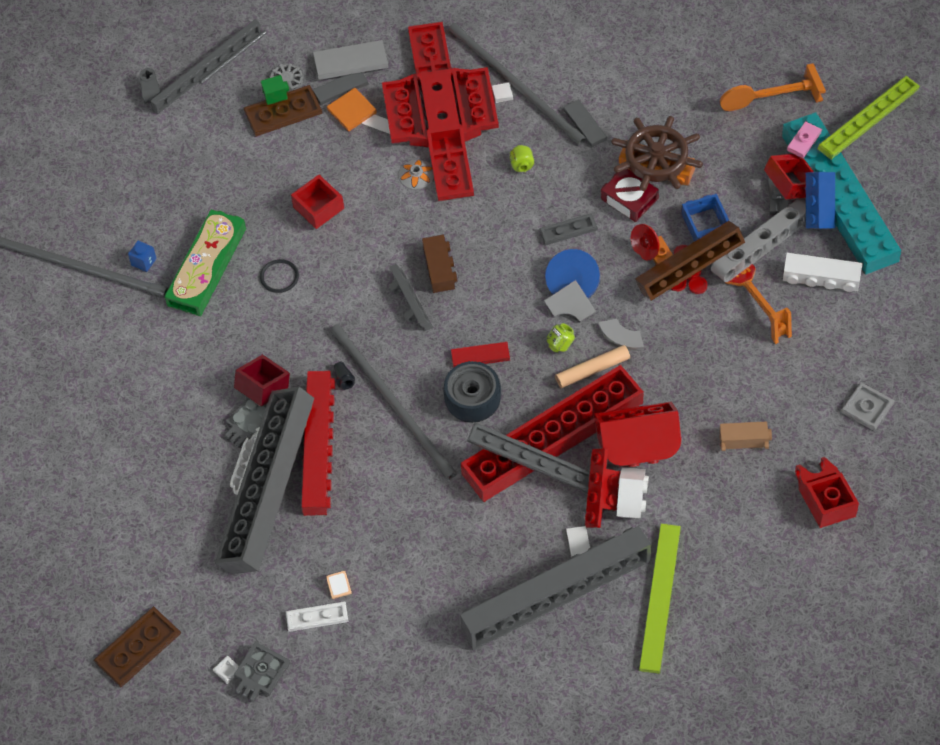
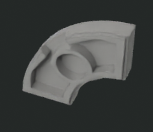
[598,319,644,351]

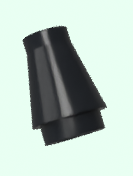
[334,361,355,390]

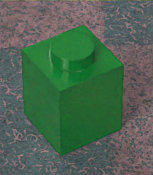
[261,75,289,105]

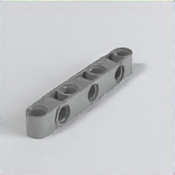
[711,198,806,282]

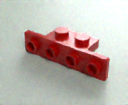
[585,448,621,528]

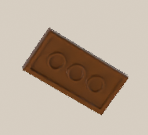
[243,85,323,137]
[93,606,181,688]

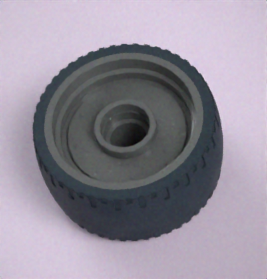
[443,361,501,423]

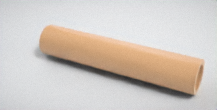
[555,345,630,389]

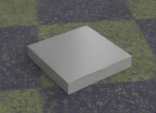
[841,382,895,431]

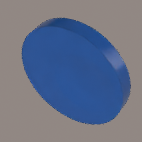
[545,249,600,298]

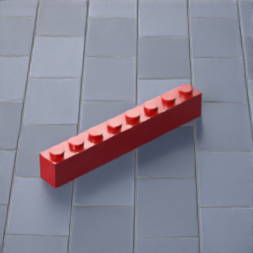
[302,371,335,516]

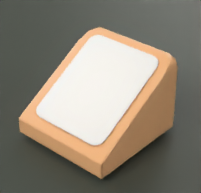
[326,571,352,599]

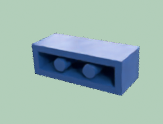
[806,172,835,228]

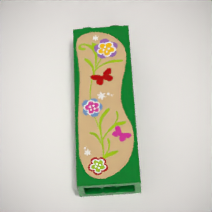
[165,209,246,316]

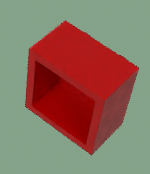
[291,174,344,229]

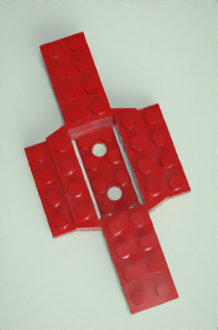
[382,22,499,201]

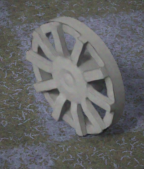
[270,63,303,92]

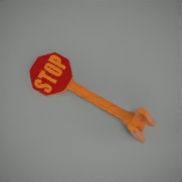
[725,264,792,344]

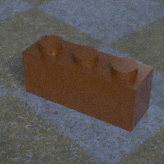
[422,234,458,293]

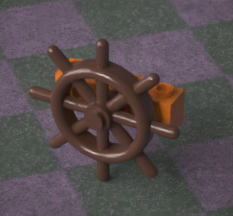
[611,116,703,191]

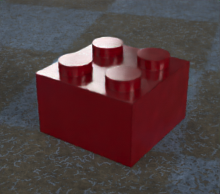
[234,354,290,407]

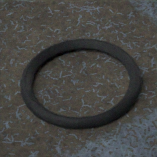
[260,259,299,293]

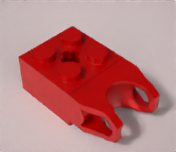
[795,457,859,528]

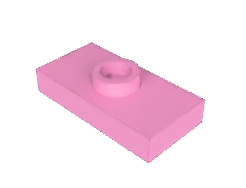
[787,121,822,158]

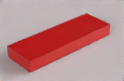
[451,342,510,368]

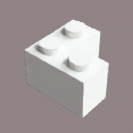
[617,467,649,518]

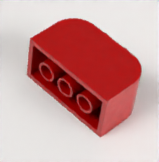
[594,401,681,467]

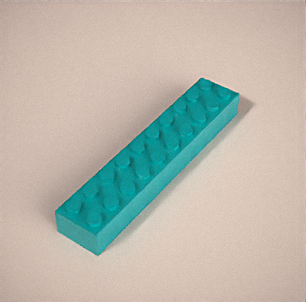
[782,112,901,275]

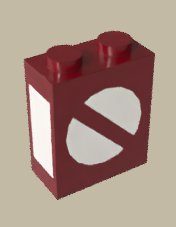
[601,169,659,222]

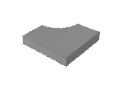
[544,280,596,322]

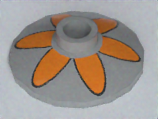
[399,159,434,189]

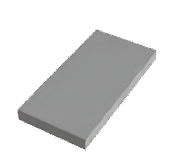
[313,40,388,80]

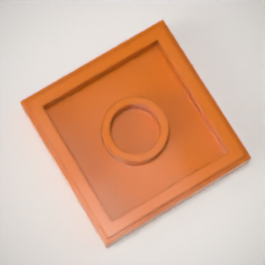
[327,88,377,132]

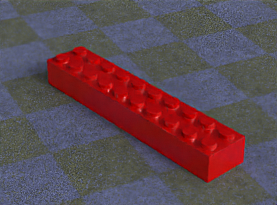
[461,365,644,502]

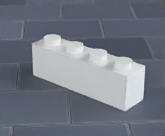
[783,253,862,292]

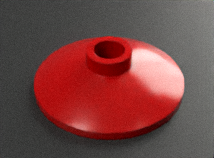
[630,224,660,260]

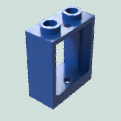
[681,194,729,242]

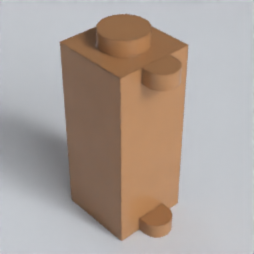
[719,421,772,451]

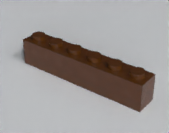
[635,221,745,301]

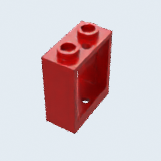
[764,154,814,199]

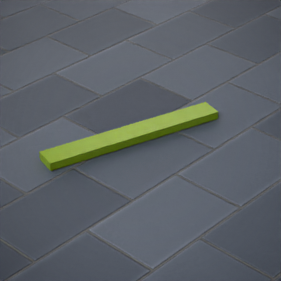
[817,76,920,160]
[640,524,681,674]

